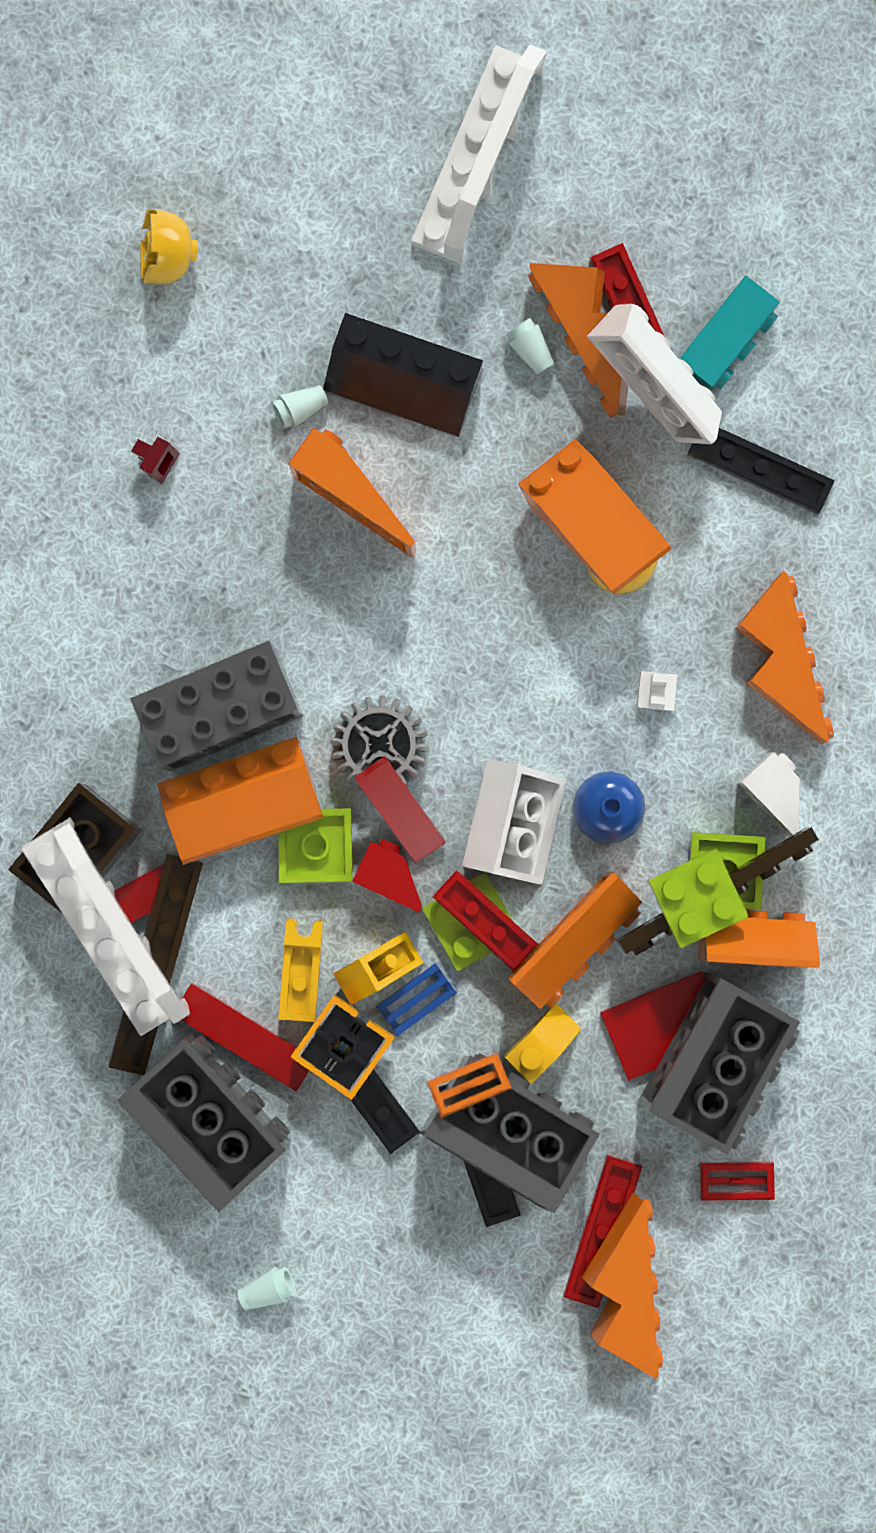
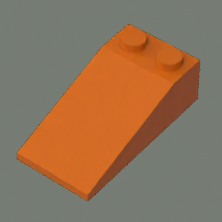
[288,427,416,558]
[518,439,672,595]

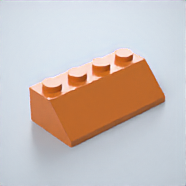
[157,737,324,865]
[507,872,642,1009]

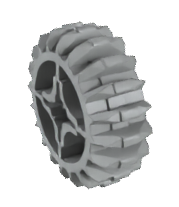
[330,695,429,791]

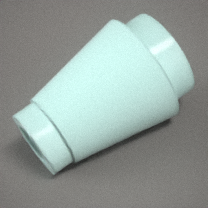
[506,318,554,375]
[272,385,328,429]
[238,1267,296,1310]

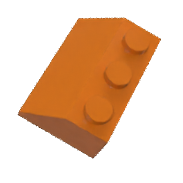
[698,910,820,968]

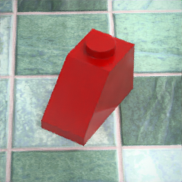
[352,838,423,912]

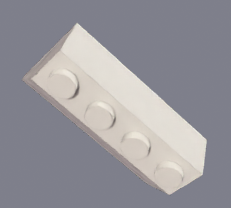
[587,304,722,444]

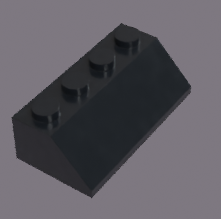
[323,313,483,437]

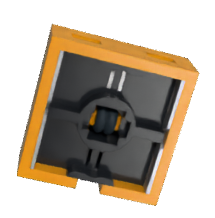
[291,994,395,1100]

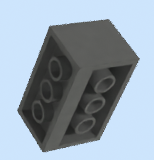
[130,640,304,772]
[638,972,800,1155]
[117,1033,291,1212]
[419,1053,600,1214]

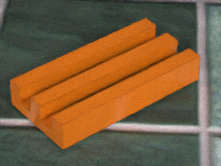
[426,1053,511,1118]

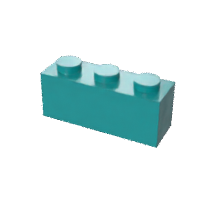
[679,275,780,391]

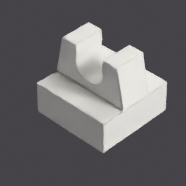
[637,671,677,712]

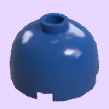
[572,771,646,844]

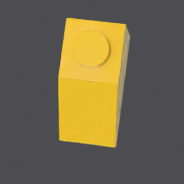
[333,931,423,1005]
[504,1003,581,1084]

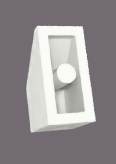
[737,752,800,836]

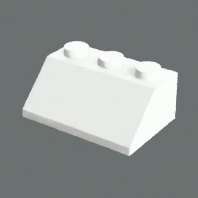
[462,759,567,885]

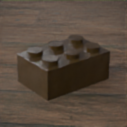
[8,783,142,913]

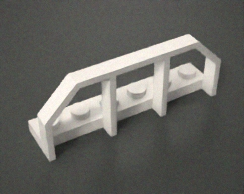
[411,45,547,265]
[21,818,190,1036]

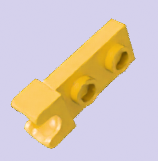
[278,918,324,1022]

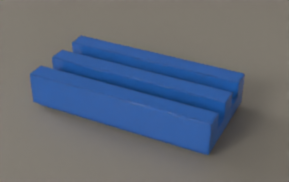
[376,963,457,1036]

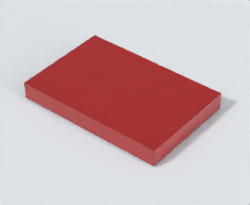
[600,971,705,1081]

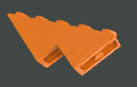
[528,263,628,417]
[735,571,834,745]
[582,1193,663,1379]

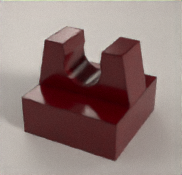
[131,436,180,484]

